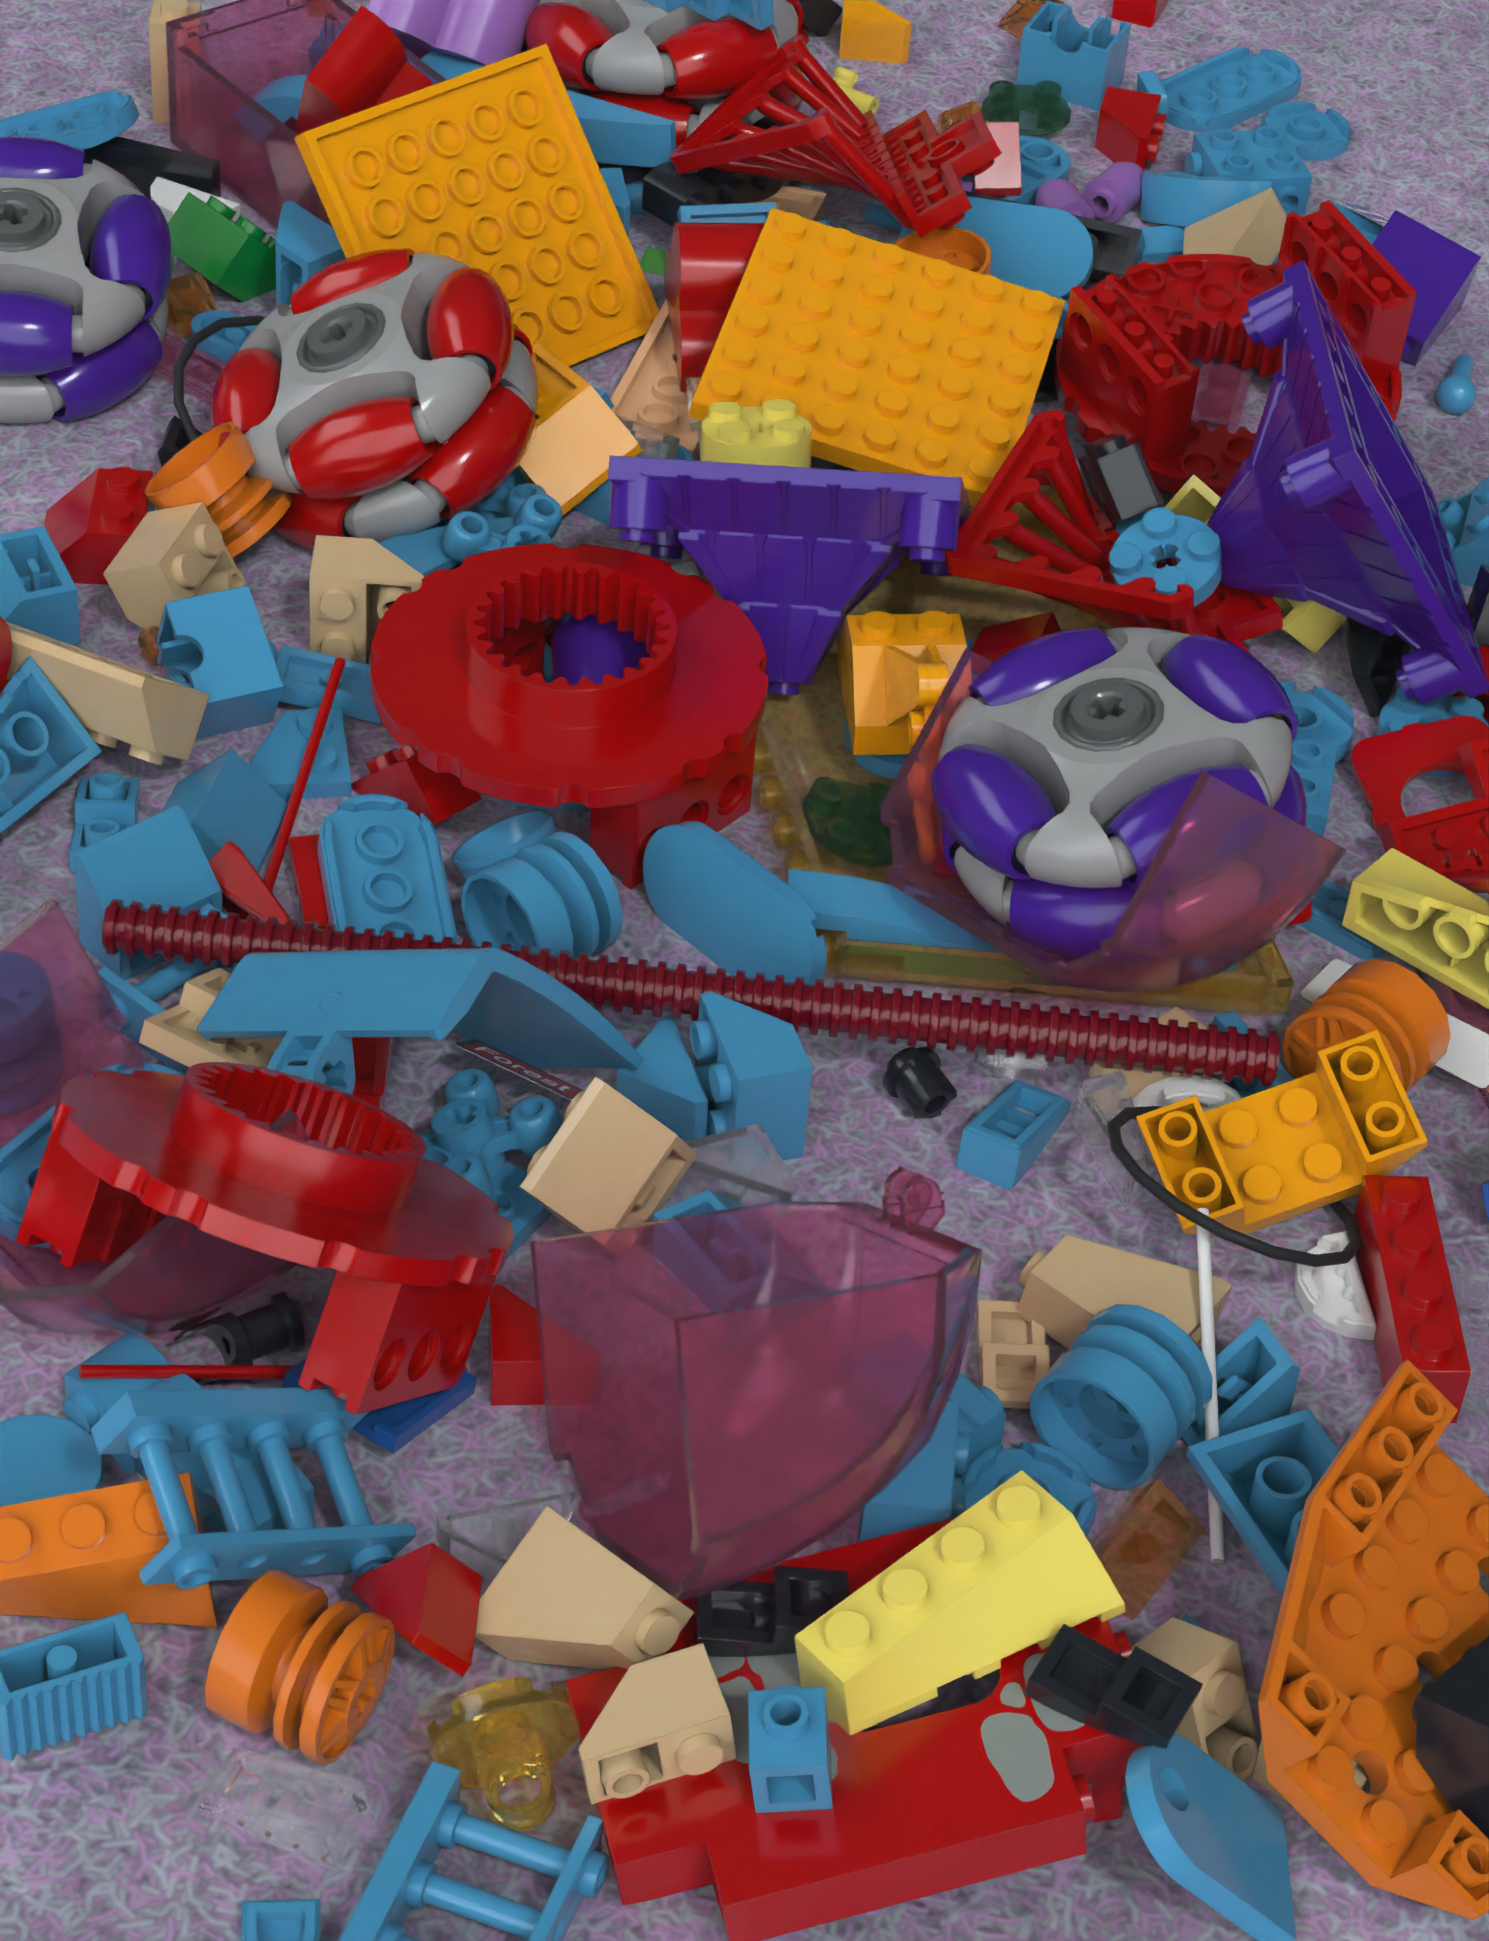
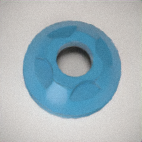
[452,809,558,880]

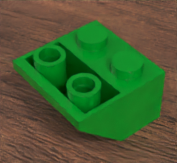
[168,192,276,302]

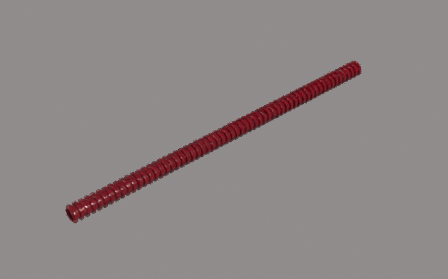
[102,899,1280,1087]

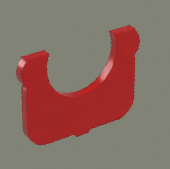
[1350,716,1489,835]

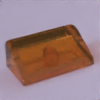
[1090,1478,1205,1620]

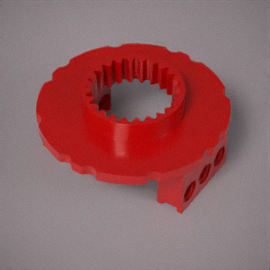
[1054,200,1417,497]
[370,543,769,890]
[16,1062,514,1415]

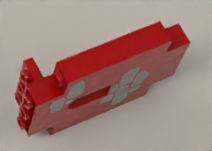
[566,1517,1145,1941]

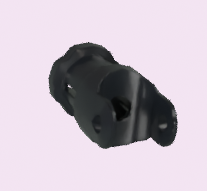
[174,1292,305,1385]

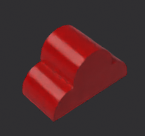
[288,5,434,177]
[664,222,765,392]

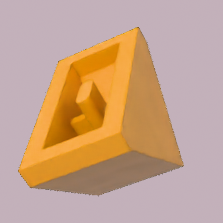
[839,0,912,64]

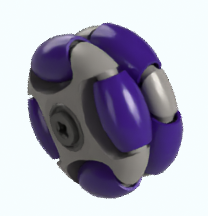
[0,136,174,423]
[931,627,1307,961]

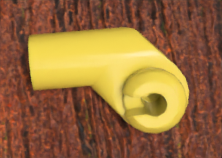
[833,66,879,115]

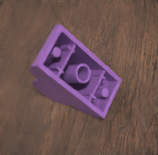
[367,0,539,66]

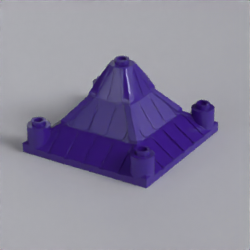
[1207,260,1489,707]
[608,455,970,695]

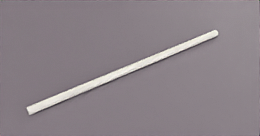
[1196,1208,1225,1563]

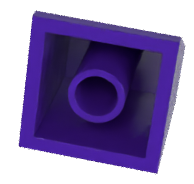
[1372,210,1481,366]

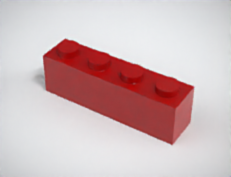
[1354,1175,1471,1423]

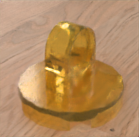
[426,1677,579,1831]

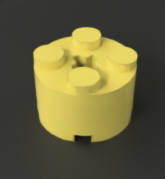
[701,399,812,468]

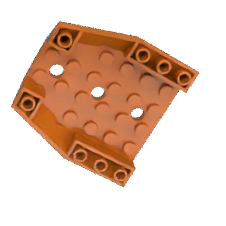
[1258,1360,1489,1920]

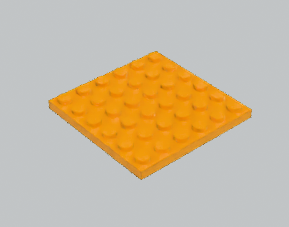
[294,44,659,367]
[688,207,1066,507]

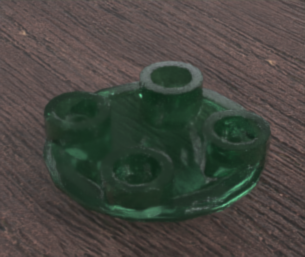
[981,80,1072,138]
[802,776,912,868]

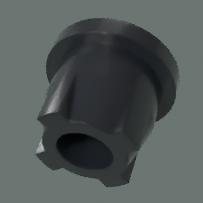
[883,1047,957,1119]

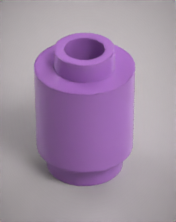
[1083,162,1144,223]
[1035,178,1095,219]

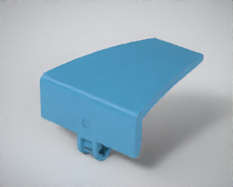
[197,947,643,1095]

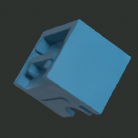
[1016,0,1131,111]
[156,585,284,740]

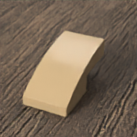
[976,1299,1050,1409]

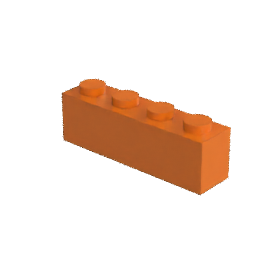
[0,1472,218,1629]

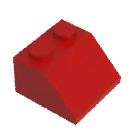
[44,467,155,585]

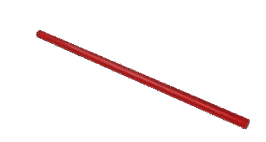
[263,658,346,892]
[79,1365,467,1379]

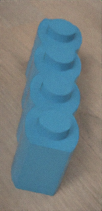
[63,1332,315,1533]

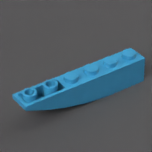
[412,51,676,167]

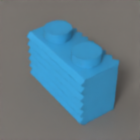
[0,1611,148,1761]

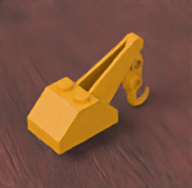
[836,610,969,868]

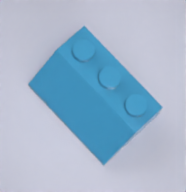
[1186,1408,1339,1598]

